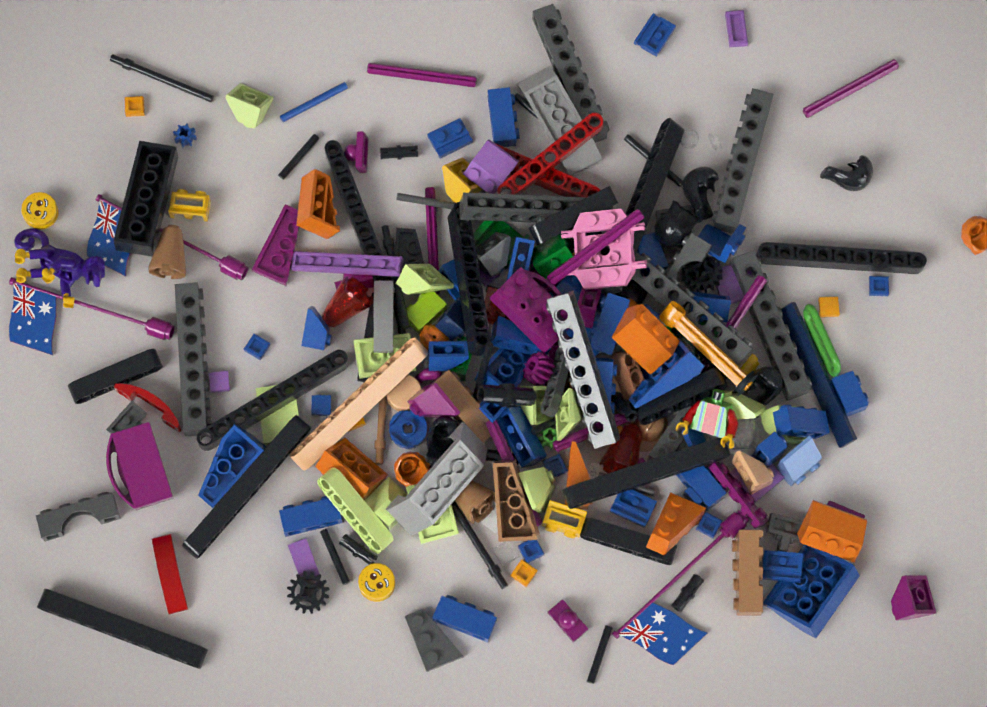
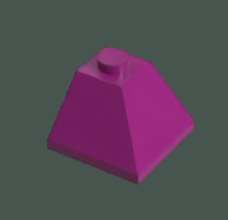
[407,383,461,418]
[891,575,937,620]

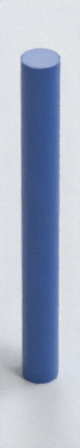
[280,82,348,122]

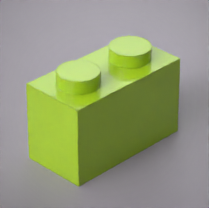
[406,292,447,335]

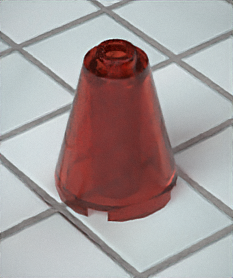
[322,276,373,327]
[599,424,642,473]

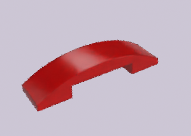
[114,383,181,433]
[152,534,188,615]

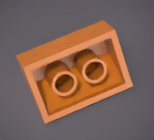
[612,304,680,374]
[315,438,388,500]
[797,500,867,563]

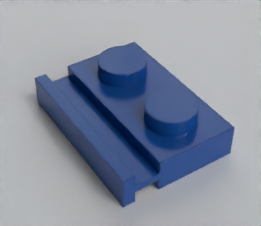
[634,13,676,57]
[427,118,473,159]
[610,489,657,528]
[762,550,805,583]

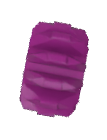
[523,352,555,386]

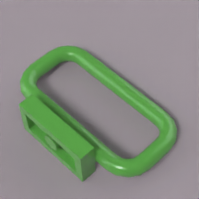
[803,304,841,377]

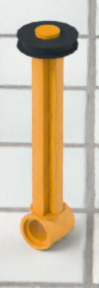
[659,301,758,396]

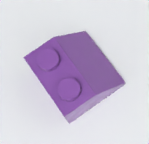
[463,139,519,194]

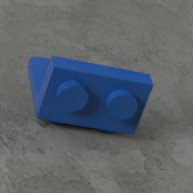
[697,224,746,263]

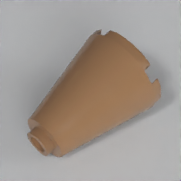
[148,225,186,279]
[454,480,496,524]

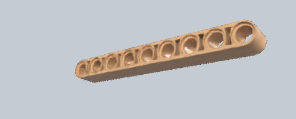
[290,337,428,470]

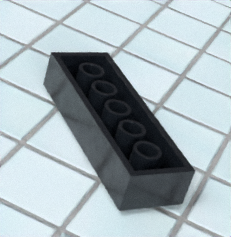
[114,141,178,257]

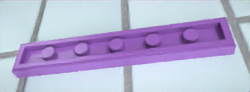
[291,251,404,277]

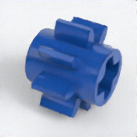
[173,123,197,148]

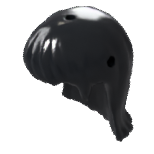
[820,155,873,191]
[682,167,719,221]
[654,200,702,247]
[732,366,783,418]
[425,416,459,466]

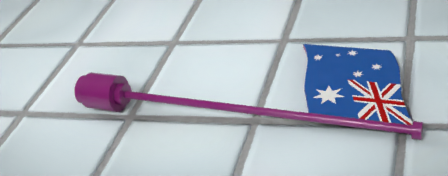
[87,194,249,280]
[9,277,175,355]
[612,510,749,665]

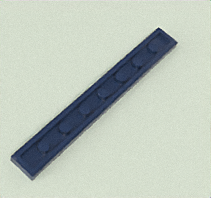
[781,302,857,448]

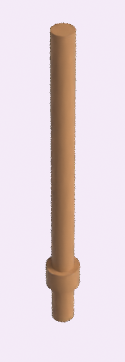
[374,396,387,465]

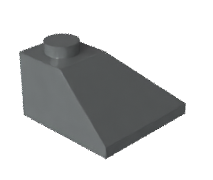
[476,232,511,276]

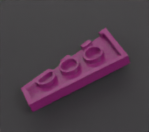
[252,204,299,286]
[709,462,768,529]

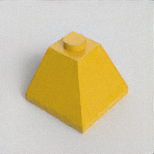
[442,157,482,203]

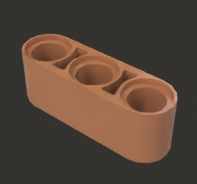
[611,352,644,404]

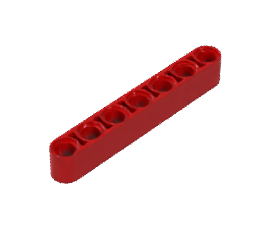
[497,113,604,195]
[495,143,600,198]

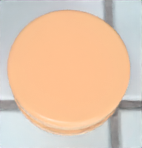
[386,375,421,411]

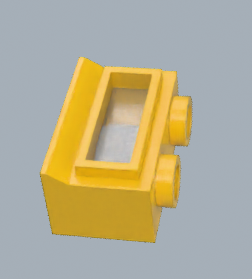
[168,189,211,222]
[542,500,587,539]

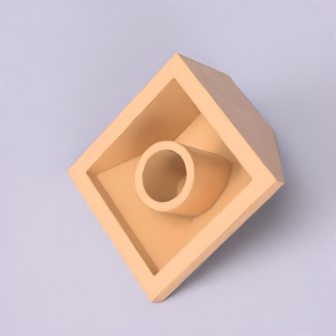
[732,451,774,495]

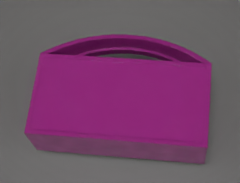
[489,267,569,353]
[106,422,174,510]

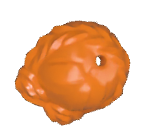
[961,216,987,255]
[420,324,451,350]
[394,452,430,486]

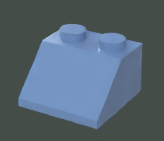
[776,436,822,486]

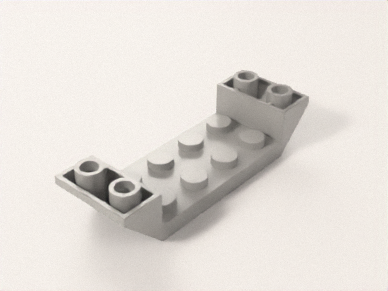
[517,66,602,176]
[386,422,488,535]

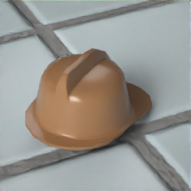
[629,417,668,452]

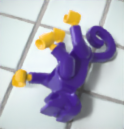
[14,228,105,308]

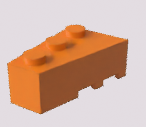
[296,169,340,239]
[646,492,706,555]

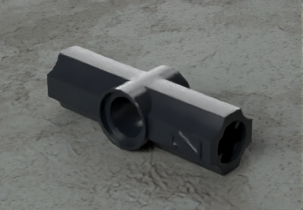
[477,383,537,407]

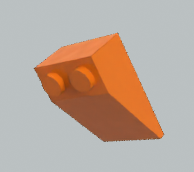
[565,441,593,510]

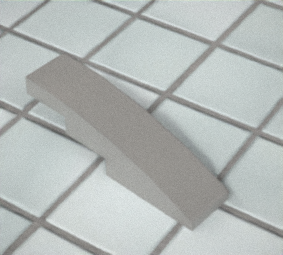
[374,281,394,353]

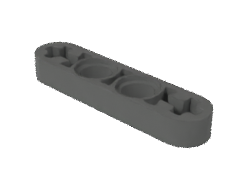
[541,347,574,417]

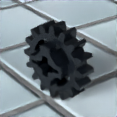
[681,256,723,293]
[287,571,330,614]

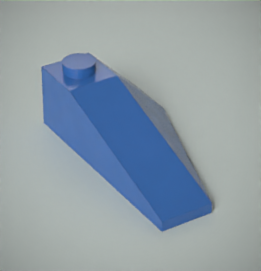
[629,339,705,408]
[474,349,530,387]
[198,424,266,508]

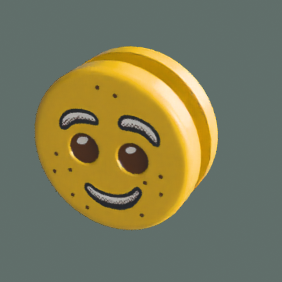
[21,192,59,230]
[358,563,395,602]

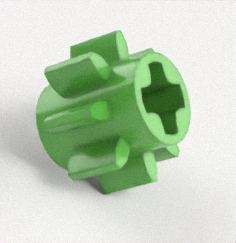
[538,427,557,450]

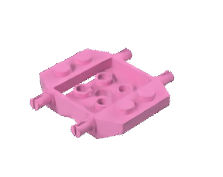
[561,209,647,290]

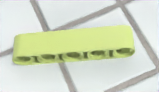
[317,467,393,554]

